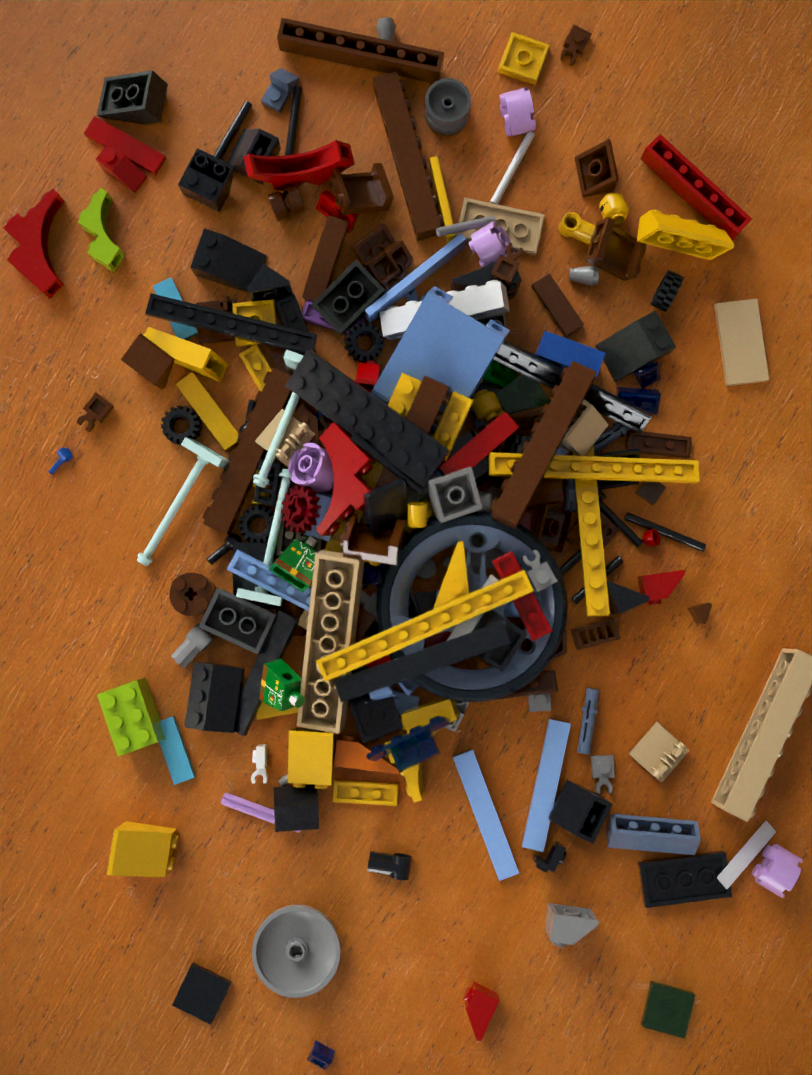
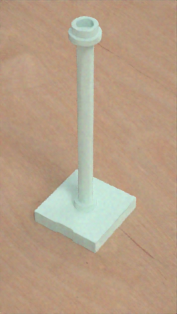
[253,350,303,488]
[137,437,231,566]
[236,469,292,606]

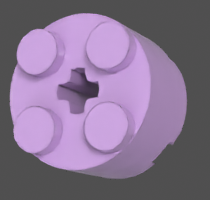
[499,87,536,137]
[469,221,515,268]
[288,443,334,492]
[752,844,803,897]

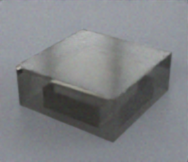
[636,481,666,505]

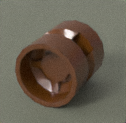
[268,184,305,221]

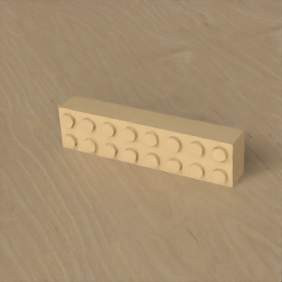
[297,550,365,734]
[711,648,812,822]

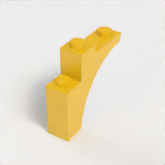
[383,698,460,803]

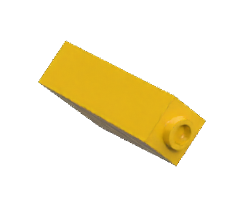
[144,327,229,383]

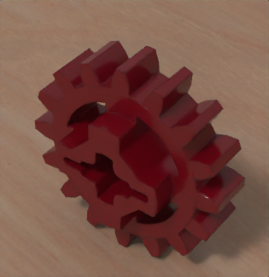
[281,485,321,533]

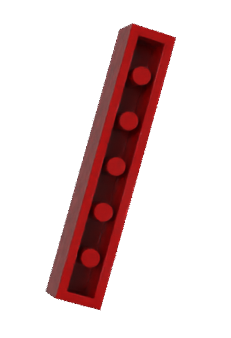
[640,134,752,241]

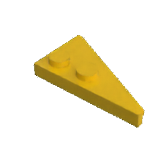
[433,541,469,609]

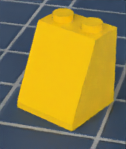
[288,729,336,789]
[107,821,179,877]

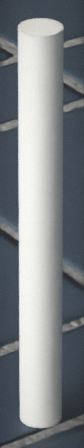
[490,131,535,204]

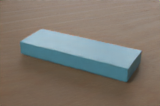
[153,277,198,340]
[159,716,196,785]

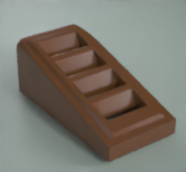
[571,618,620,650]

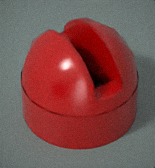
[642,529,660,547]

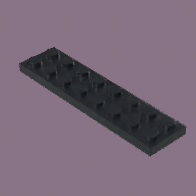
[285,349,450,487]

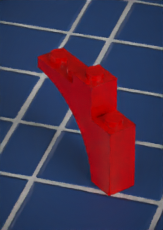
[244,140,355,191]
[3,188,65,299]
[316,422,376,536]

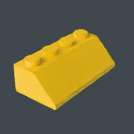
[637,210,734,260]

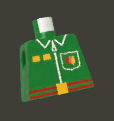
[268,536,317,592]
[259,659,305,711]

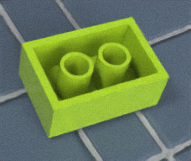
[97,678,165,757]

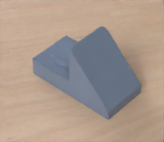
[261,68,300,114]

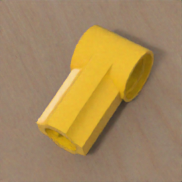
[558,212,595,245]
[407,499,434,528]

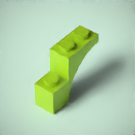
[78,188,125,272]

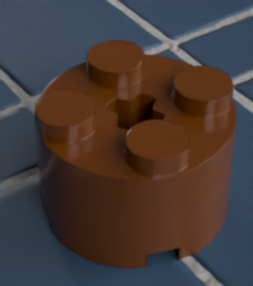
[169,573,216,616]

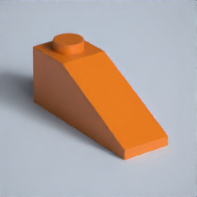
[334,735,399,774]

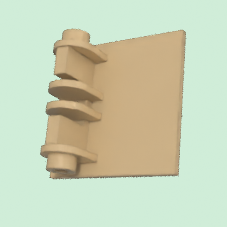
[255,409,316,467]
[629,722,689,783]

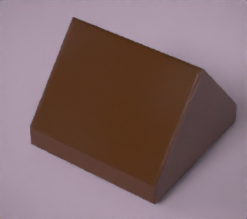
[687,603,712,624]

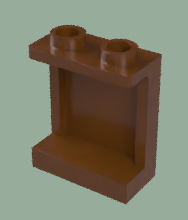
[329,163,394,215]
[585,217,646,281]
[340,513,406,565]

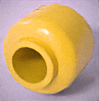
[599,193,629,226]
[471,389,502,423]

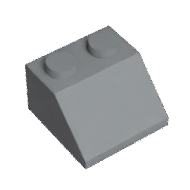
[429,467,483,523]
[545,903,599,947]

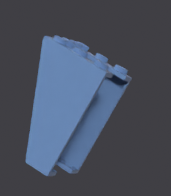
[371,286,510,433]

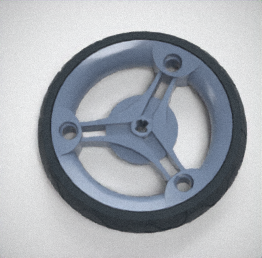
[376,511,568,702]

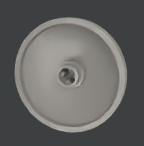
[252,905,341,998]

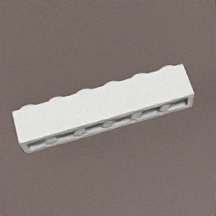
[379,280,510,340]

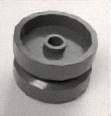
[425,78,471,135]

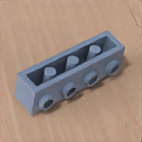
[606,814,701,855]

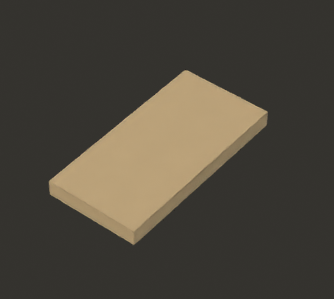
[456,197,545,256]
[714,299,769,386]

